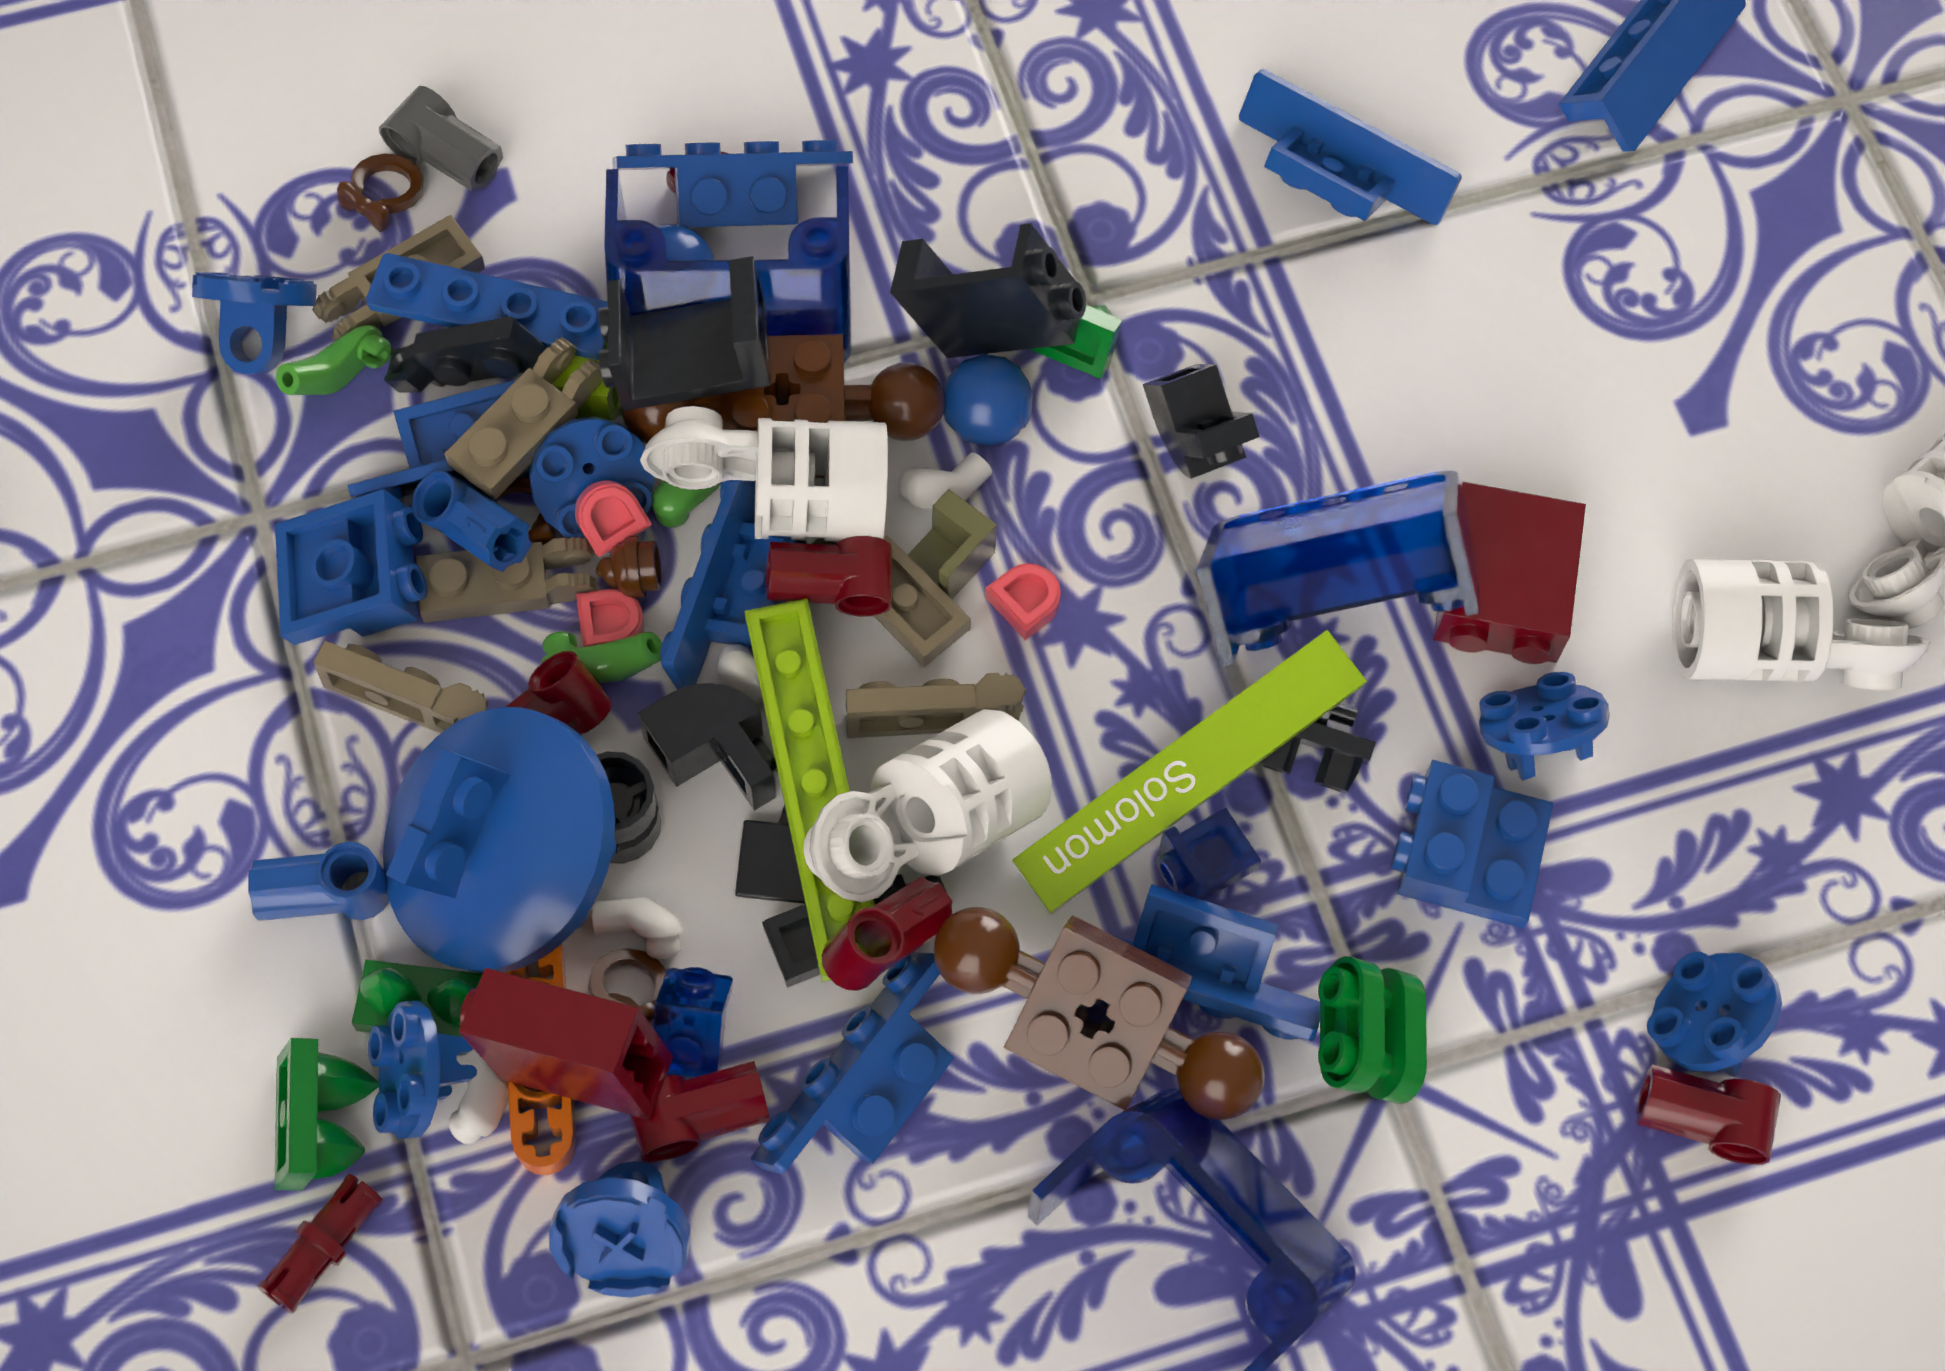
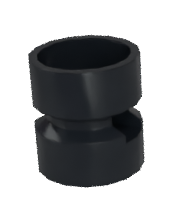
[596,751,661,864]

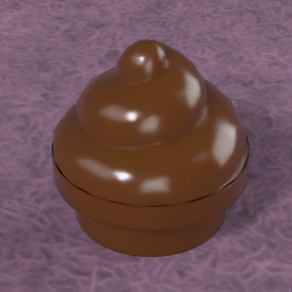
[595,536,662,599]

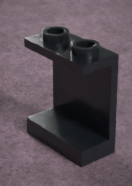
[890,223,1086,358]
[599,256,771,411]

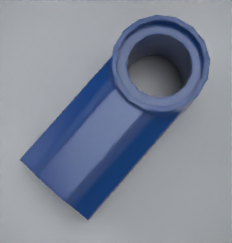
[412,470,532,572]
[248,842,389,921]

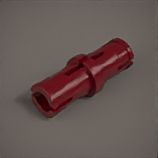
[257,1174,383,1314]

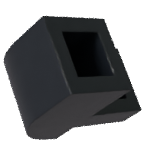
[1142,364,1260,479]
[638,683,777,811]

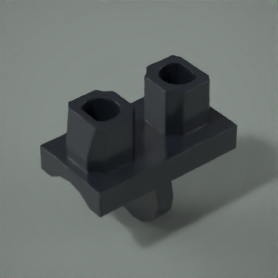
[1257,703,1376,794]

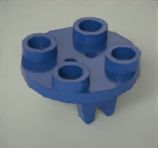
[529,416,655,539]
[1479,672,1610,781]
[1646,952,1782,1077]
[368,1001,477,1139]

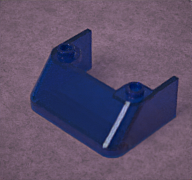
[604,166,852,363]
[1197,471,1480,667]
[1027,1088,1356,1371]

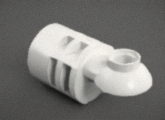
[640,406,888,542]
[1848,434,1945,629]
[1672,559,1931,690]
[803,709,1052,902]

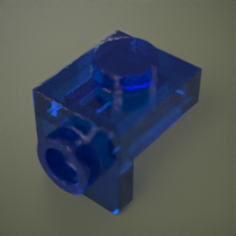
[1156,808,1261,900]
[653,967,733,1077]

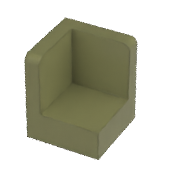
[908,489,997,599]

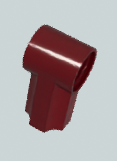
[765,536,892,617]
[506,651,612,735]
[821,876,953,991]
[630,1061,770,1162]
[1636,1064,1781,1165]

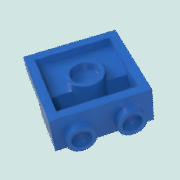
[275,489,427,645]
[1391,759,1554,929]

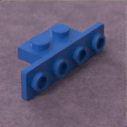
[1239,69,1462,225]
[612,140,853,228]
[366,253,608,360]
[347,380,515,500]
[660,480,807,690]
[1111,884,1320,1041]
[750,952,955,1174]

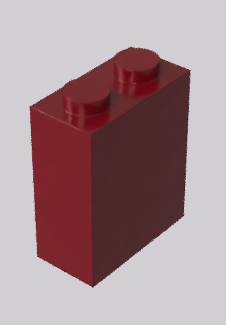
[1433,481,1586,664]
[459,968,673,1120]

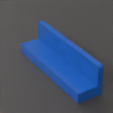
[1559,0,1746,152]

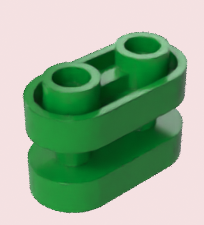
[1318,956,1427,1104]

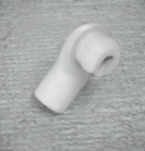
[898,452,992,509]
[717,644,763,705]
[592,897,683,959]
[449,1049,509,1144]

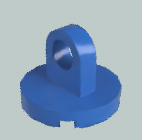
[191,272,317,374]
[549,1161,691,1298]

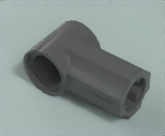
[379,86,503,191]

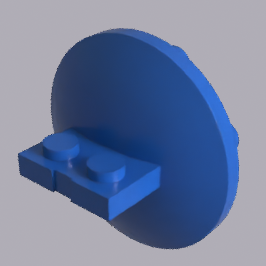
[383,707,616,973]

